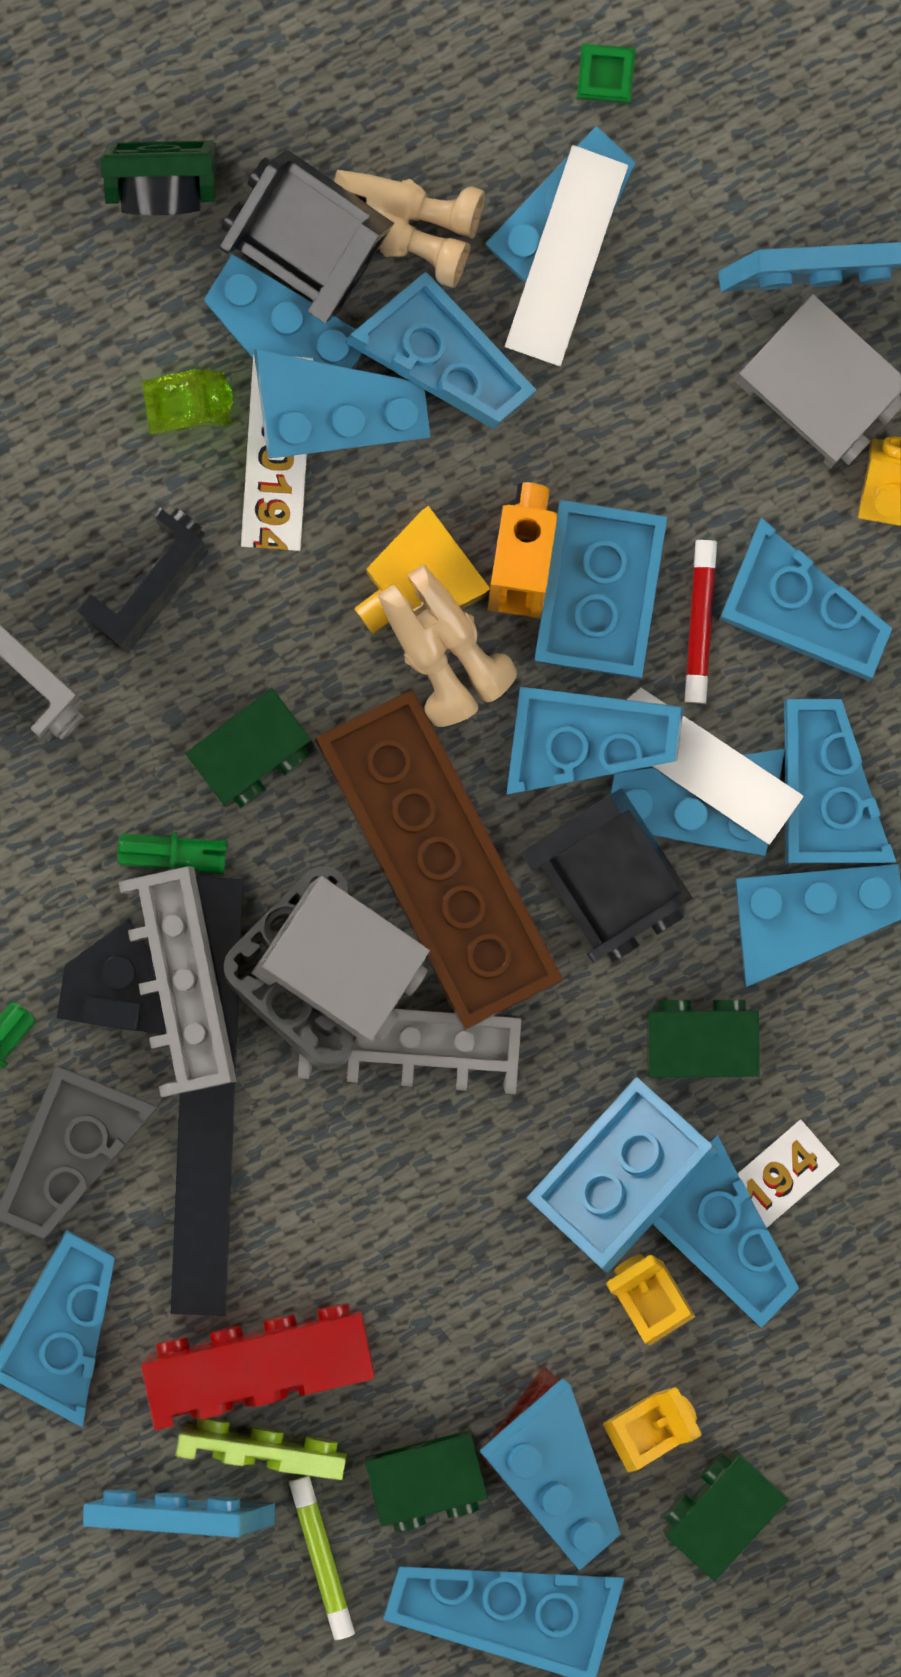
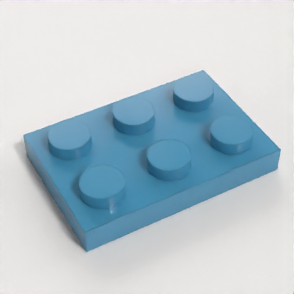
[534,500,667,679]
[527,1077,718,1273]

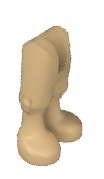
[334,170,485,288]
[378,564,517,727]

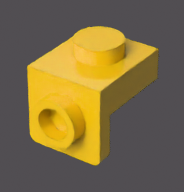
[858,436,901,526]
[606,1254,696,1346]
[603,1387,701,1473]

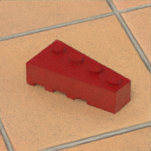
[141,1303,375,1431]

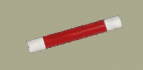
[685,540,717,704]

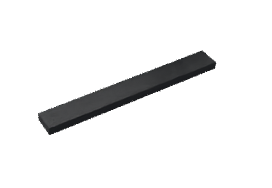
[170,877,244,1316]

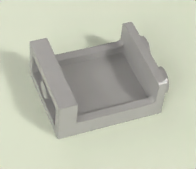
[735,294,901,469]
[0,624,85,742]
[251,876,430,1047]

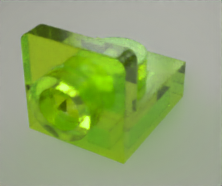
[142,369,233,436]

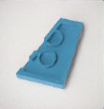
[485,126,636,284]
[718,242,901,292]
[719,518,892,681]
[610,749,785,856]
[735,864,901,987]
[653,1134,799,1328]
[83,1489,275,1537]

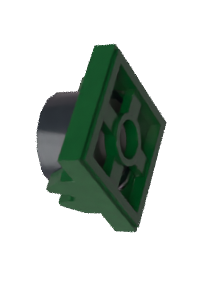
[100,140,217,215]

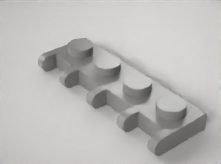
[118,866,237,1097]
[298,1004,522,1094]

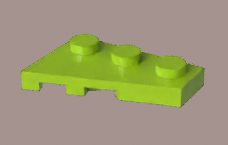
[175,1417,347,1480]

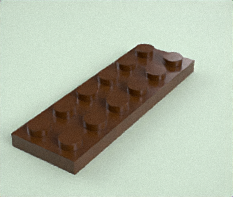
[315,689,563,1031]

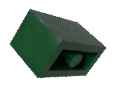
[185,688,313,809]
[646,1000,760,1078]
[364,1429,488,1532]
[663,1450,789,1582]

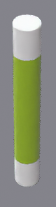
[288,1475,355,1640]

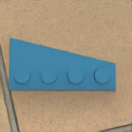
[383,1567,625,1677]

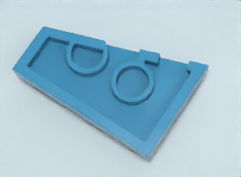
[204,254,363,369]
[345,272,536,430]
[254,349,431,459]
[507,687,684,795]
[784,699,897,863]
[0,1229,115,1427]
[480,1378,621,1571]

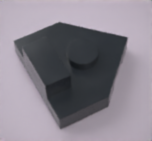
[57,919,166,1035]

